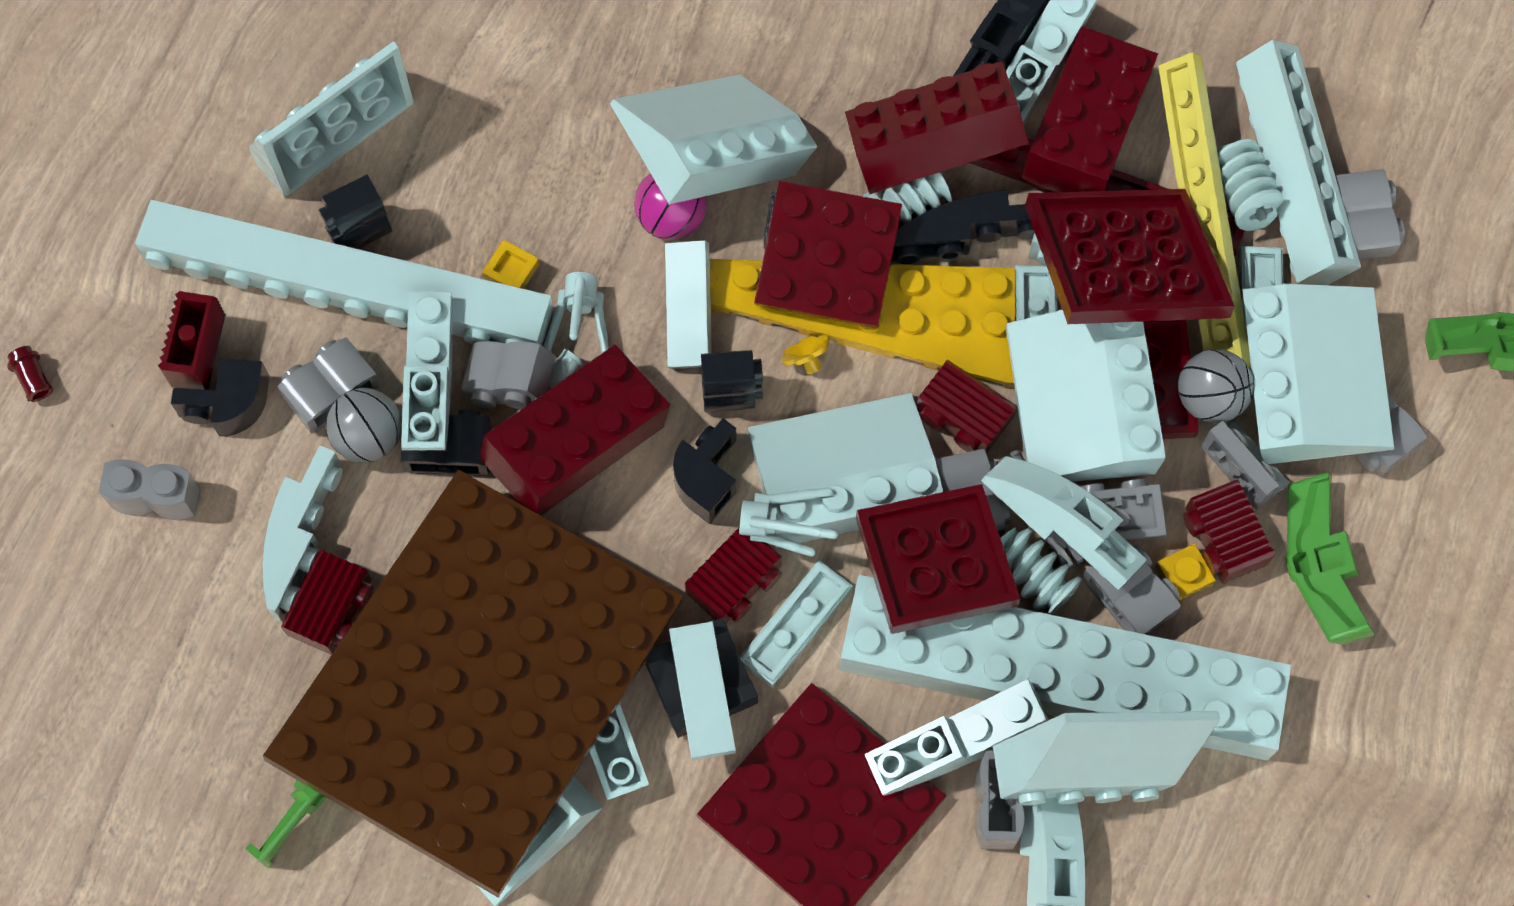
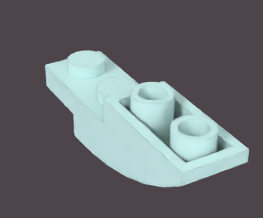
[1006,0,1099,125]
[401,291,453,450]
[263,445,343,622]
[981,456,1147,590]
[865,679,1049,796]
[589,703,649,801]
[1020,797,1085,906]

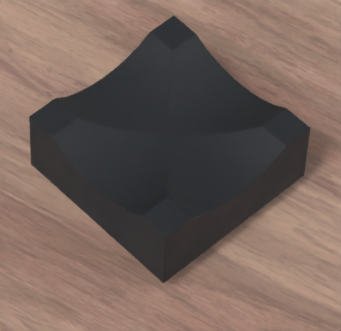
[645,618,758,738]

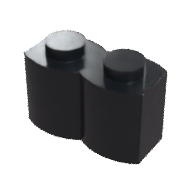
[318,174,392,249]
[701,350,763,412]
[400,409,492,476]

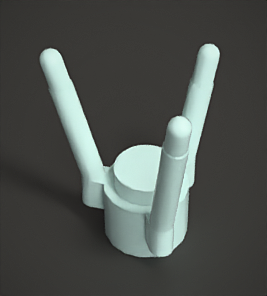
[543,272,609,353]
[739,488,838,557]

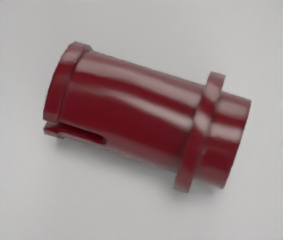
[7,346,53,402]

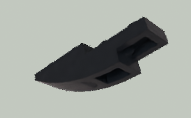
[953,0,1050,76]
[892,190,1034,264]

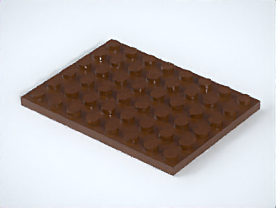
[263,469,683,898]

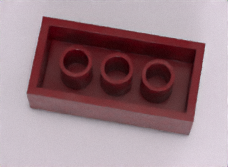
[1022,26,1159,192]
[845,61,1029,195]
[480,344,671,516]

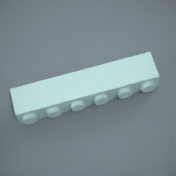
[1236,40,1361,285]

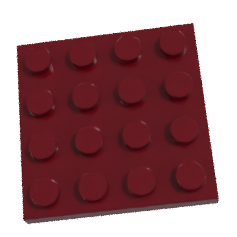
[1025,189,1235,324]
[697,682,947,906]

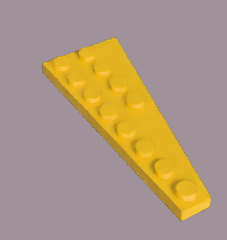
[710,259,1015,389]

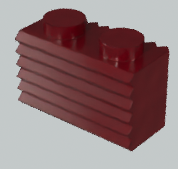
[158,291,226,390]
[916,359,1017,454]
[1183,479,1275,584]
[685,527,782,623]
[281,550,374,655]

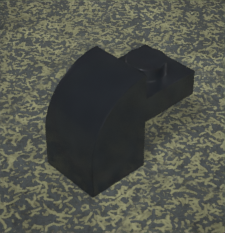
[171,359,270,436]
[673,418,736,524]

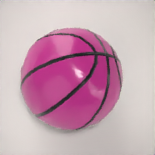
[634,173,707,241]

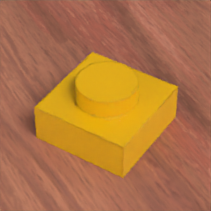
[481,239,540,289]
[1155,544,1216,602]

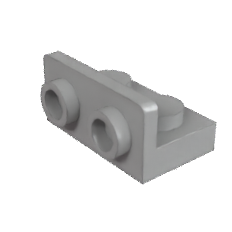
[1201,421,1288,511]
[1080,479,1167,541]

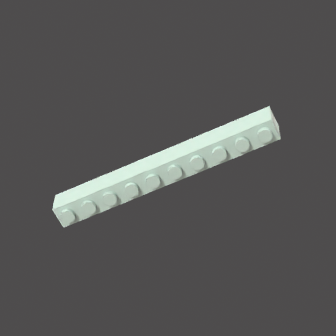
[135,200,554,346]

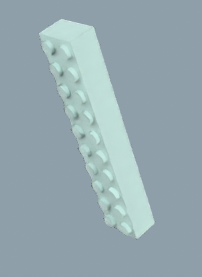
[839,575,1291,761]

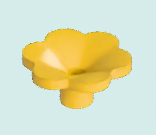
[781,335,830,374]

